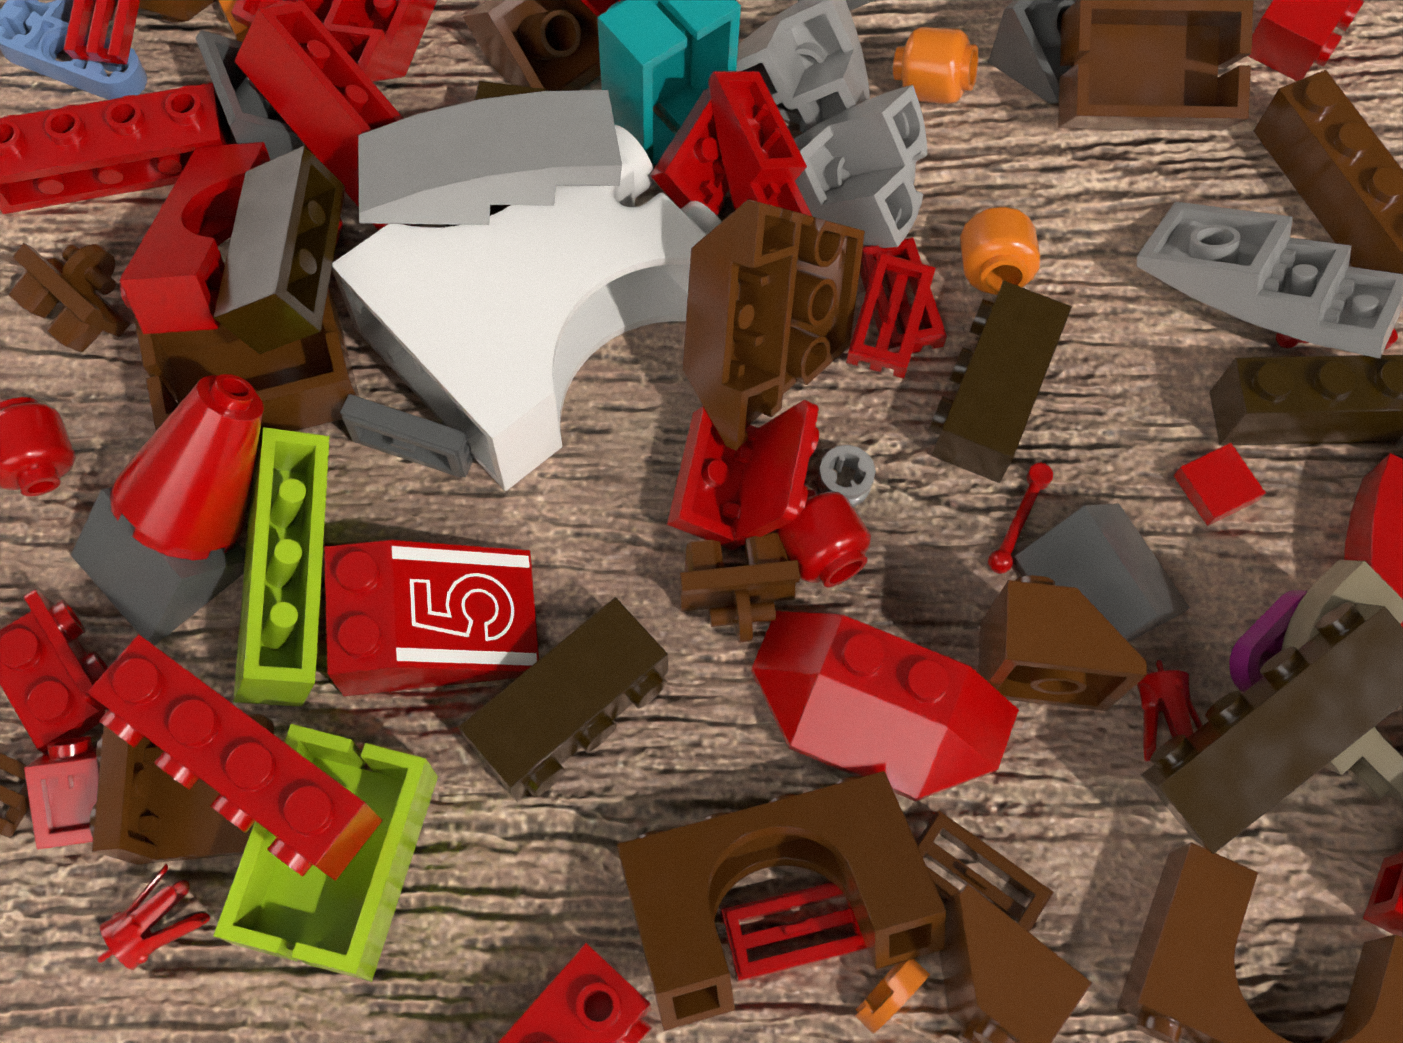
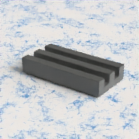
[340,394,474,478]

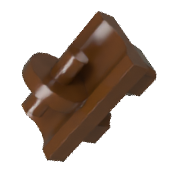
[8,243,131,353]
[679,533,800,643]

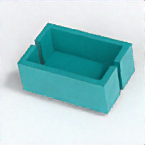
[598,0,741,169]

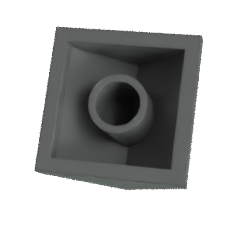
[988,0,1077,104]
[196,30,314,160]
[71,487,246,646]
[1013,503,1190,642]

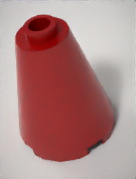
[110,374,264,561]

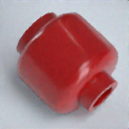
[0,397,76,496]
[776,489,871,588]

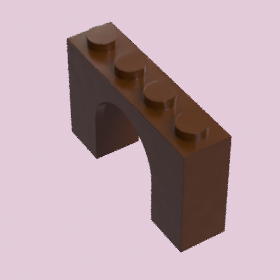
[617,771,946,1031]
[1117,842,1403,1043]

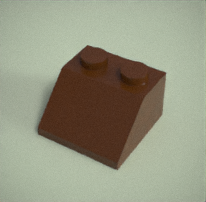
[463,0,601,91]
[978,575,1147,711]
[939,884,1092,1043]

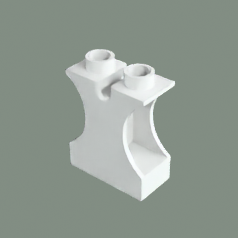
[332,125,721,492]

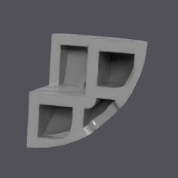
[736,0,870,133]
[794,85,927,248]

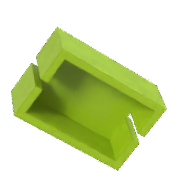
[213,724,438,982]

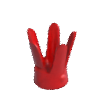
[1136,660,1203,762]
[97,864,211,970]

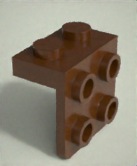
[90,709,274,865]

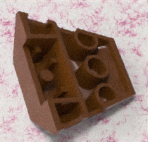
[682,199,865,450]

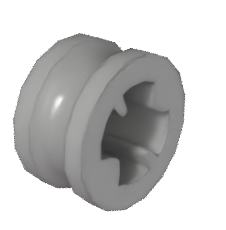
[816,445,876,507]

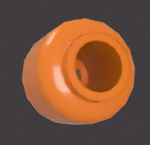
[893,27,978,104]
[960,206,1040,295]

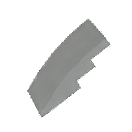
[358,90,622,225]
[1137,201,1403,358]

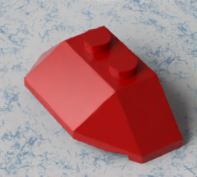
[751,611,1019,802]

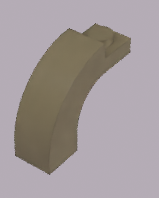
[1281,560,1403,802]

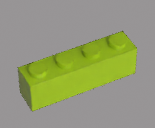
[233,427,330,707]

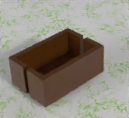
[1058,0,1254,131]
[134,287,359,441]

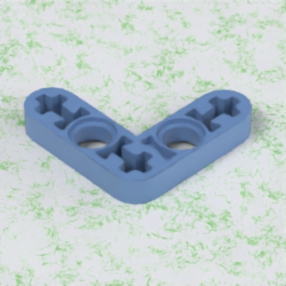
[0,0,147,100]

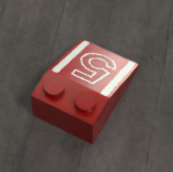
[324,540,540,697]

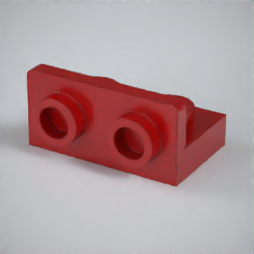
[650,88,729,216]
[0,589,109,754]

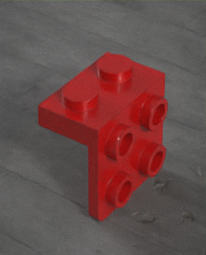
[667,400,819,550]

